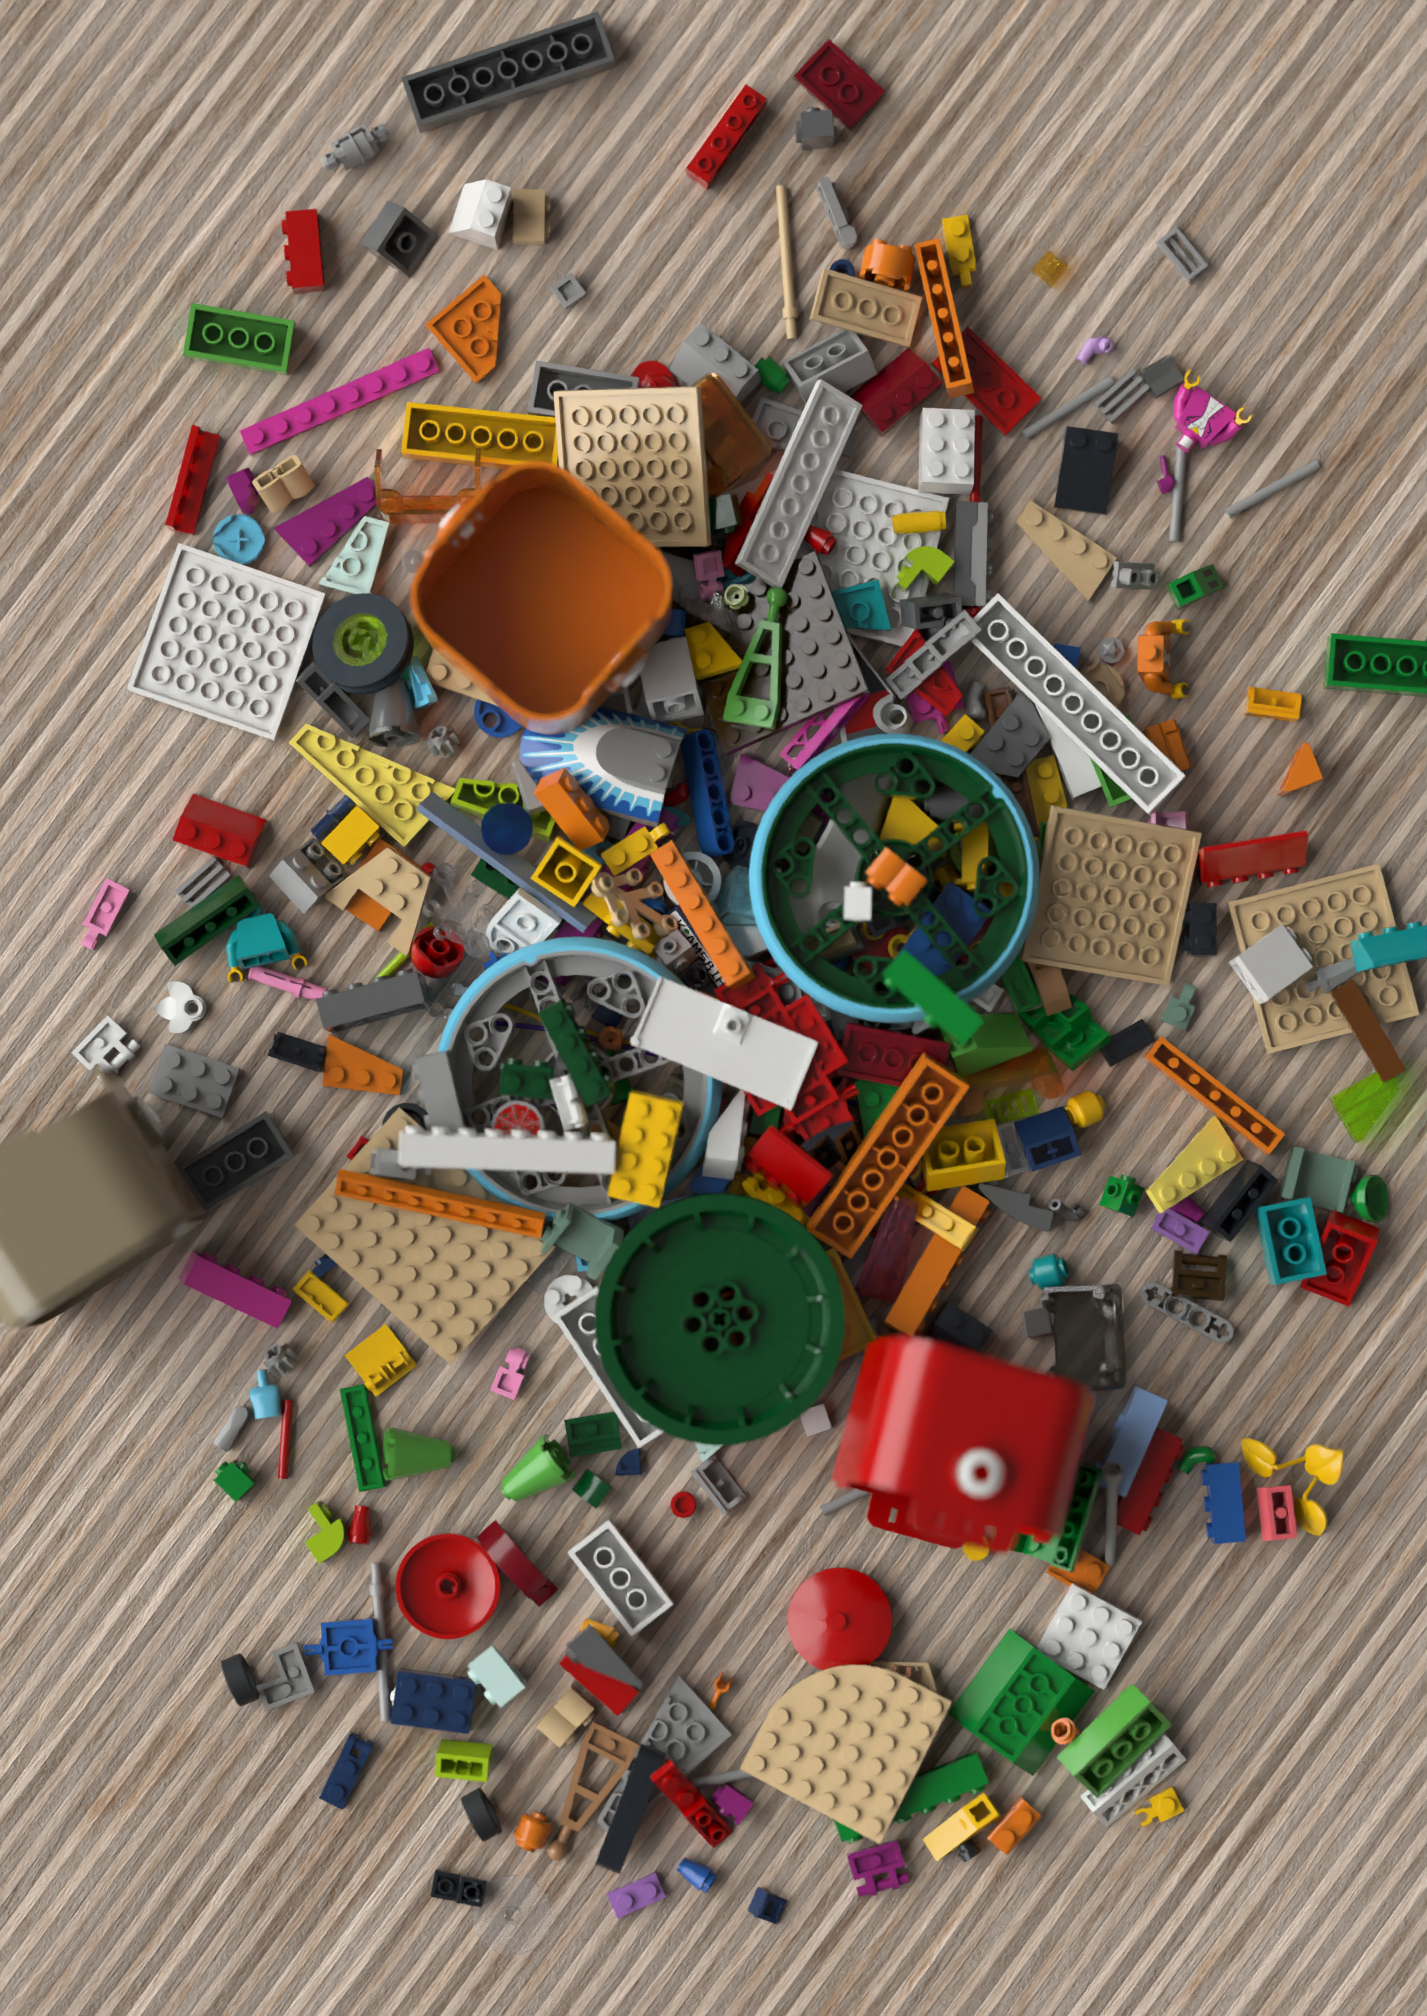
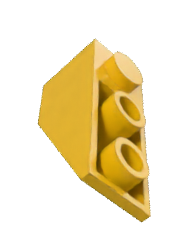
[922,1793,1002,1861]

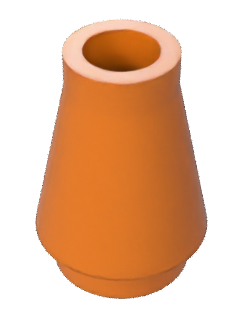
[1051,1718,1082,1744]

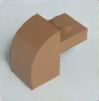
[1027,962,1072,1016]

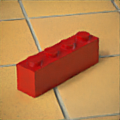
[1117,1427,1184,1535]

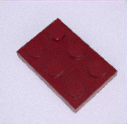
[793,39,885,131]

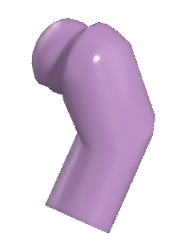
[1076,336,1114,365]

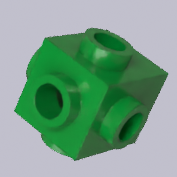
[1099,1174,1144,1217]

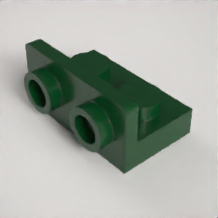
[499,1058,555,1099]

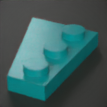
[832,580,891,631]

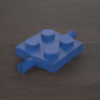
[304,1618,394,1676]

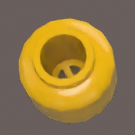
[1065,1090,1106,1128]

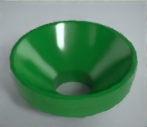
[1351,1175,1389,1222]

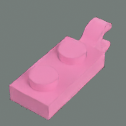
[82,878,131,950]

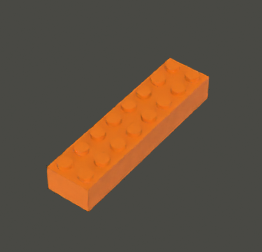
[806,1052,970,1259]

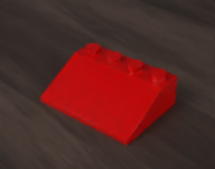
[1196,830,1308,888]

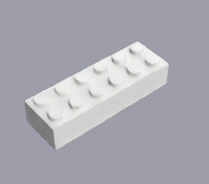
[553,1286,663,1448]

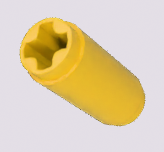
[892,510,946,534]

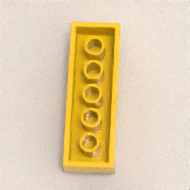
[401,402,559,469]

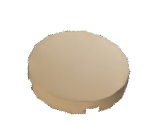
[1080,664,1125,709]

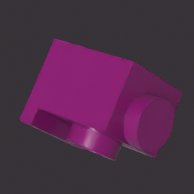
[711,1782,753,1826]

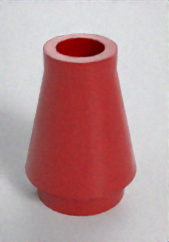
[803,524,838,556]
[346,1506,372,1545]

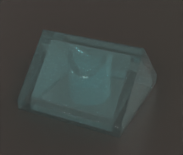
[717,865,757,926]

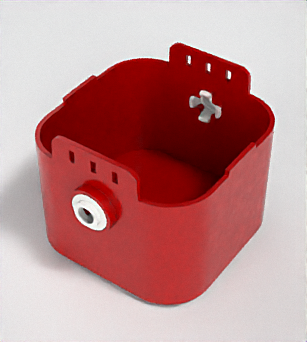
[831,1335,1096,1554]

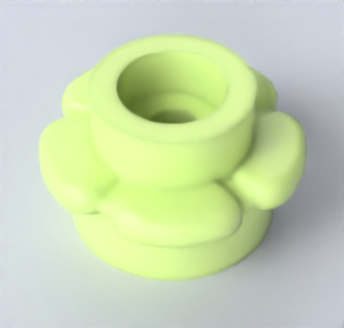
[724,584,749,610]

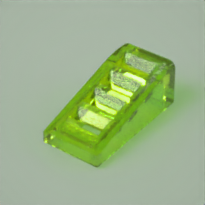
[981,1089,1038,1125]

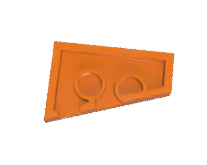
[322,1034,404,1096]

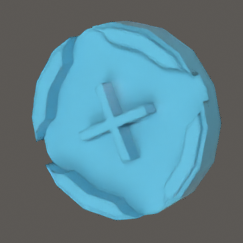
[213,514,266,566]

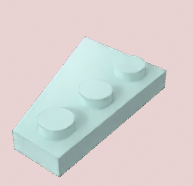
[319,516,390,595]

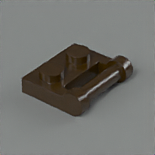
[1171,1250,1227,1301]

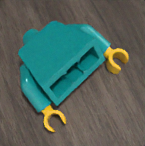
[226,905,307,983]

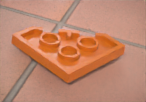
[425,274,502,385]

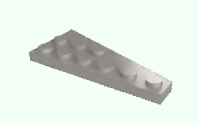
[597,1675,732,1832]

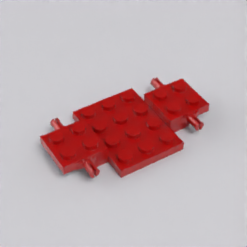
[714,963,859,1141]

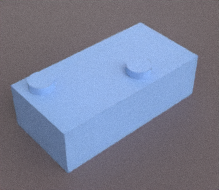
[1094,1386,1168,1497]

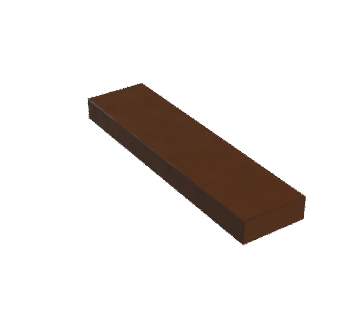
[1330,980,1406,1084]

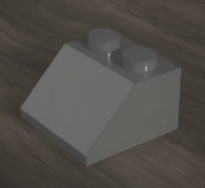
[360,201,438,278]

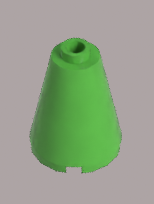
[383,1427,455,1480]
[501,1434,575,1502]

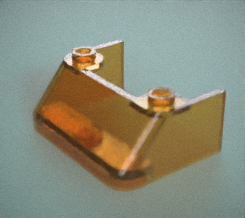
[374,448,483,524]

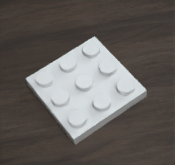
[1036,1582,1142,1690]

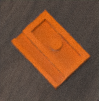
[1046,1548,1111,1593]

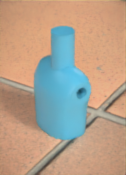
[250,1369,282,1419]

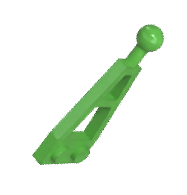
[723,587,787,730]

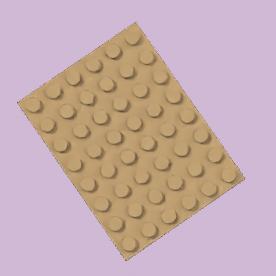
[294,1107,556,1365]

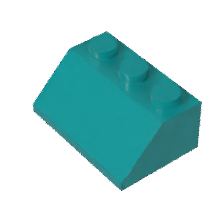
[1350,921,1427,972]
[1255,1197,1327,1285]

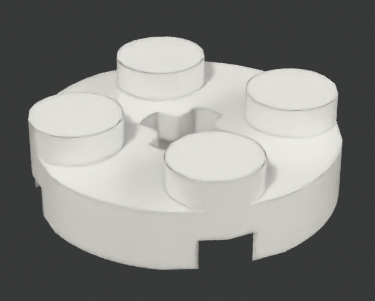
[544,1275,593,1324]

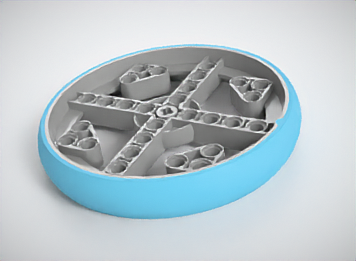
[438,937,722,1222]

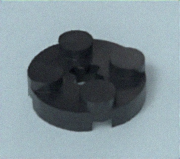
[723,820,759,874]

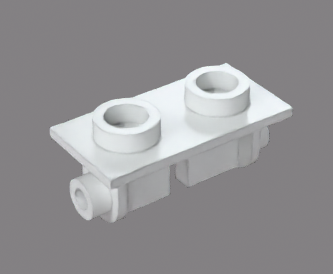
[549,1074,588,1131]

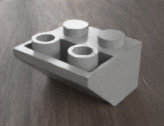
[269,837,348,914]

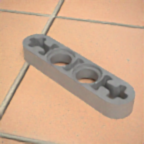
[1140,1282,1234,1343]

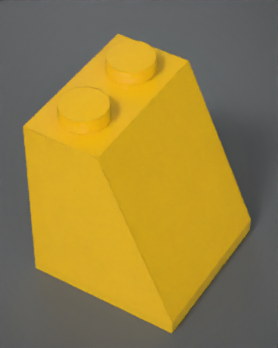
[879,798,947,862]
[530,836,602,907]

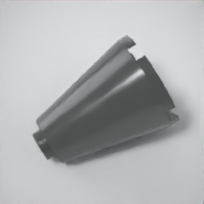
[368,677,420,747]
[920,786,989,828]

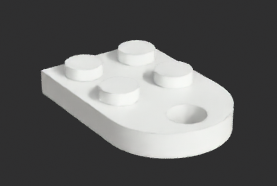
[486,888,562,955]

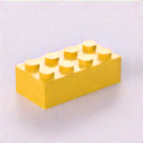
[607,1090,685,1208]

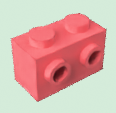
[1256,1485,1298,1541]

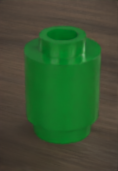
[754,356,791,394]

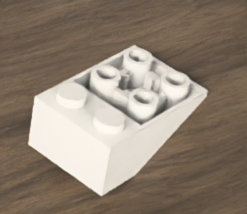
[702,1089,749,1180]

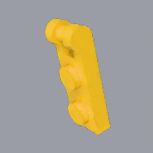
[742,1173,810,1226]

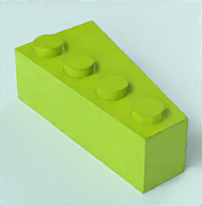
[451,778,556,843]

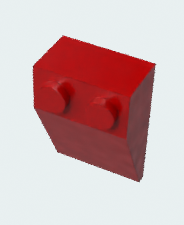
[1300,1209,1380,1307]

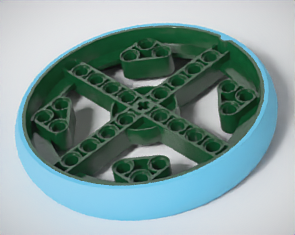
[749,734,1040,1023]

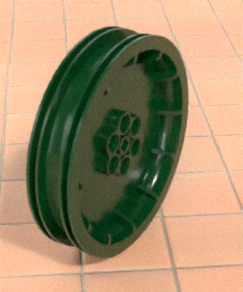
[595,1193,845,1445]

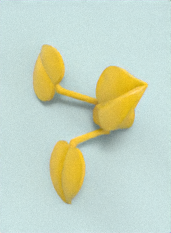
[1241,1438,1344,1536]

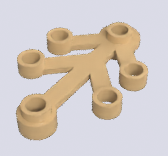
[591,868,678,940]

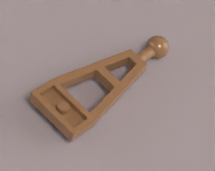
[547,1720,640,1861]

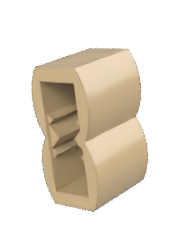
[513,189,551,245]
[252,455,315,513]
[536,1685,595,1748]

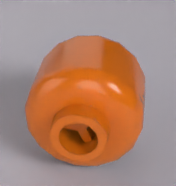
[513,1811,552,1852]

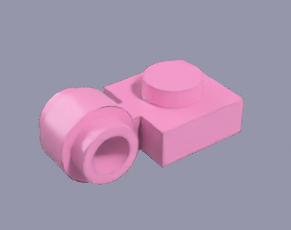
[693,549,724,602]
[490,1347,530,1400]

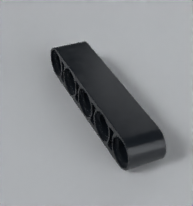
[595,1744,666,1874]

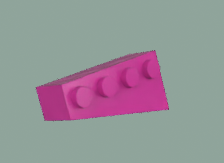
[179,1250,292,1329]

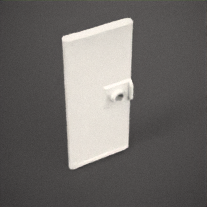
[630,976,818,1111]

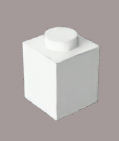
[844,882,872,921]

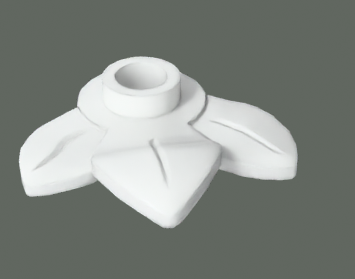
[154,981,207,1033]

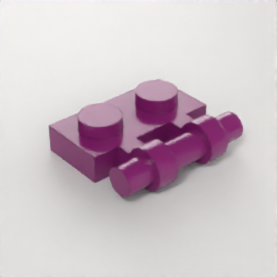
[847,1839,910,1897]

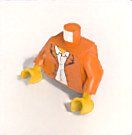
[1137,619,1189,700]

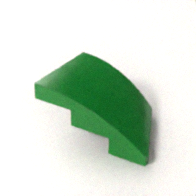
[1018,994,1111,1071]

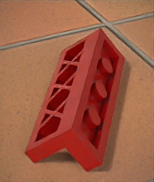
[165,425,221,536]

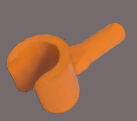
[708,1672,734,1710]

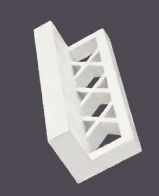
[1080,1733,1186,1828]

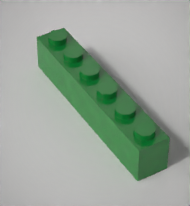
[833,1751,989,1844]

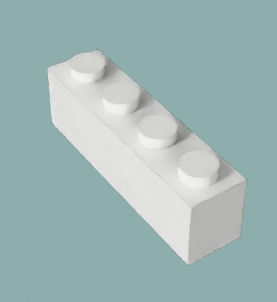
[1033,702,1102,800]

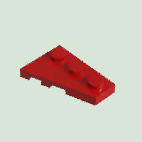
[885,629,963,717]

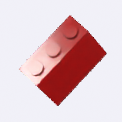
[172,794,266,869]
[743,1125,833,1209]

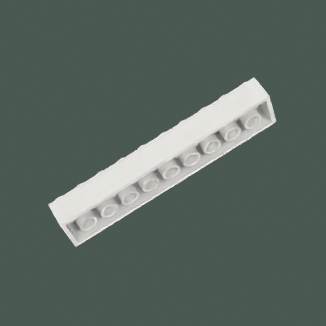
[971,593,1186,816]

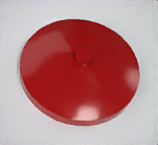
[395,1533,501,1639]
[787,1567,893,1670]

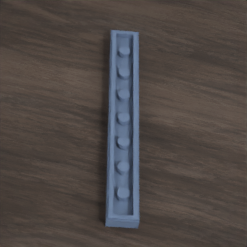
[416,792,598,933]

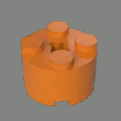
[859,239,916,292]

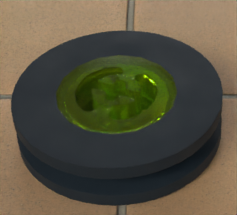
[312,593,414,695]

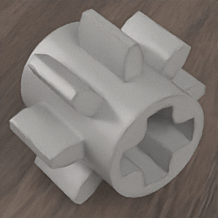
[426,726,461,758]
[264,1343,297,1376]

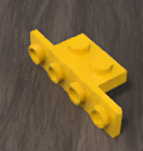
[582,891,662,959]

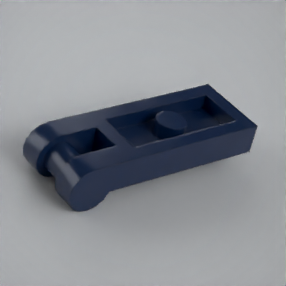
[319,1731,375,1810]

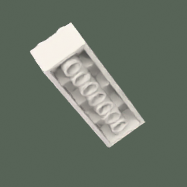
[398,1126,615,1174]

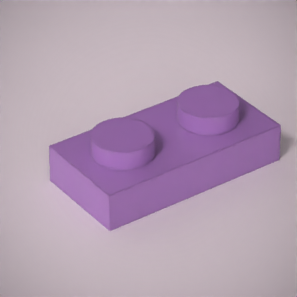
[1151,1209,1209,1254]
[607,1872,666,1918]

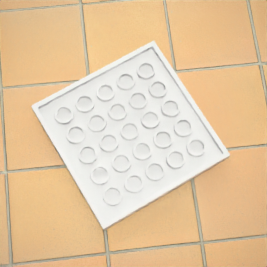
[794,469,949,647]
[127,543,326,741]

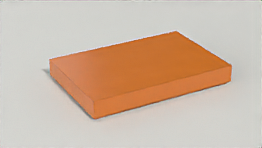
[346,838,422,932]

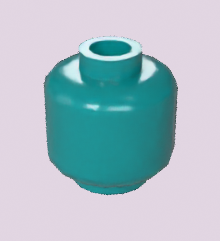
[1028,1254,1069,1291]

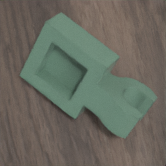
[1161,983,1196,1031]

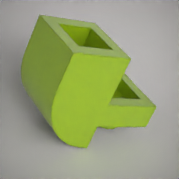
[896,546,955,592]
[305,1501,346,1564]

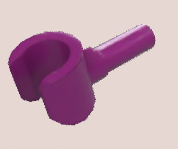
[1157,456,1174,494]

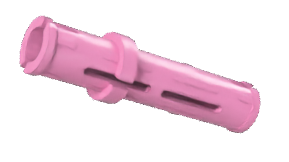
[248,966,327,1001]

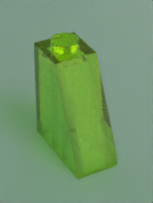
[1328,1071,1399,1143]

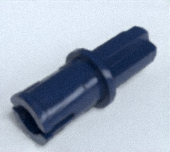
[311,794,357,841]

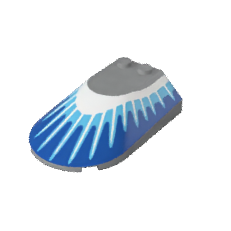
[520,706,687,828]

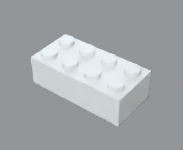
[567,1518,674,1636]

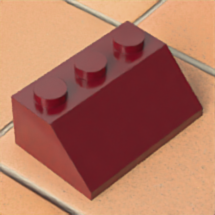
[850,348,943,437]

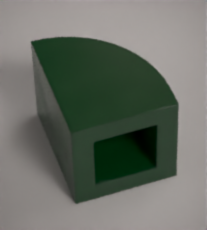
[572,1468,612,1509]

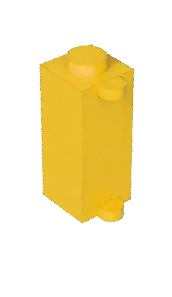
[954,822,988,892]

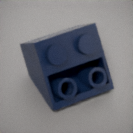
[1014,1106,1082,1172]

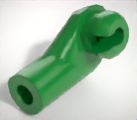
[1178,1446,1216,1475]

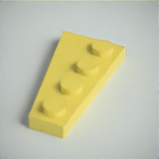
[1146,1115,1243,1213]

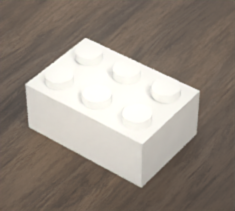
[918,408,975,495]

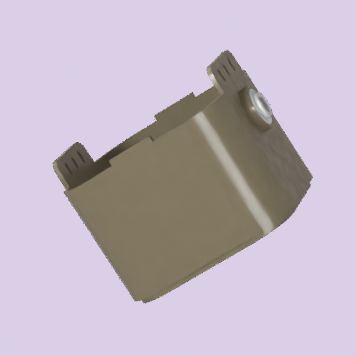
[0,1064,205,1331]

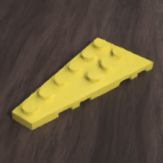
[289,724,455,848]

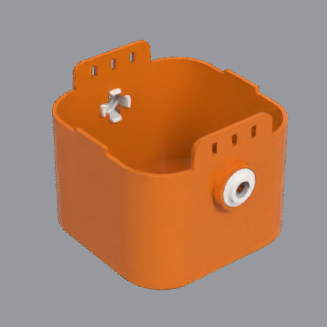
[411,461,672,735]

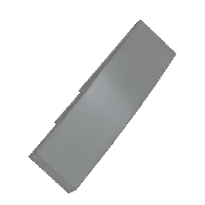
[885,610,982,701]

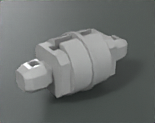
[321,124,390,171]

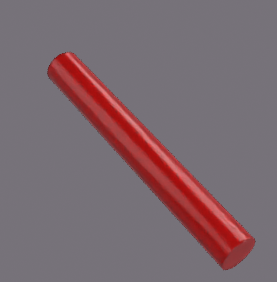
[278,1400,293,1479]

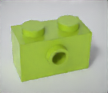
[435,1739,493,1782]

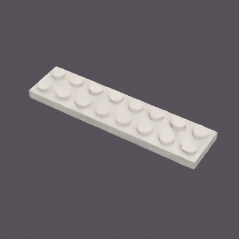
[735,379,862,588]

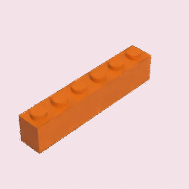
[914,238,974,399]
[650,840,756,991]
[1143,1036,1285,1155]
[883,1186,990,1337]

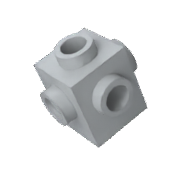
[653,929,697,975]

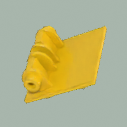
[344,1324,417,1397]

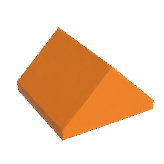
[1277,742,1323,797]

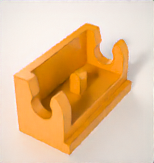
[1244,686,1302,722]

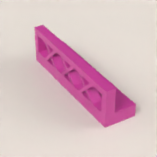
[779,693,871,770]

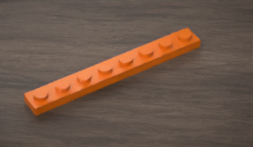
[335,1169,546,1239]

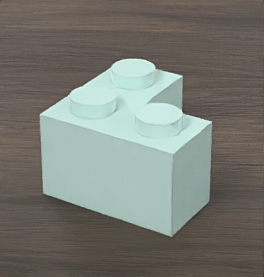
[467,1644,527,1708]

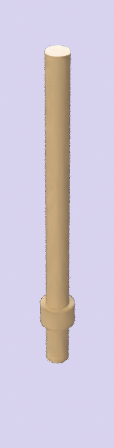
[776,185,798,340]

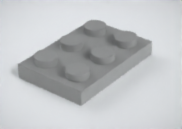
[149,1044,240,1118]

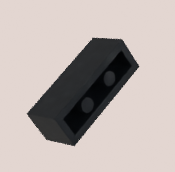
[1200,1160,1278,1243]

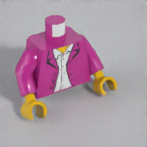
[1173,369,1254,453]

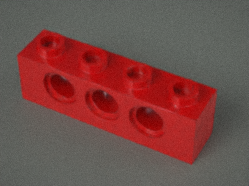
[686,84,767,190]

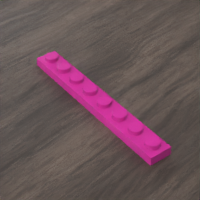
[240,348,440,456]

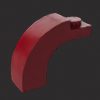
[476,1520,559,1607]

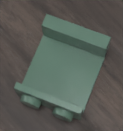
[1279,1146,1358,1212]
[540,1202,624,1280]

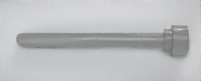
[1102,1462,1123,1567]

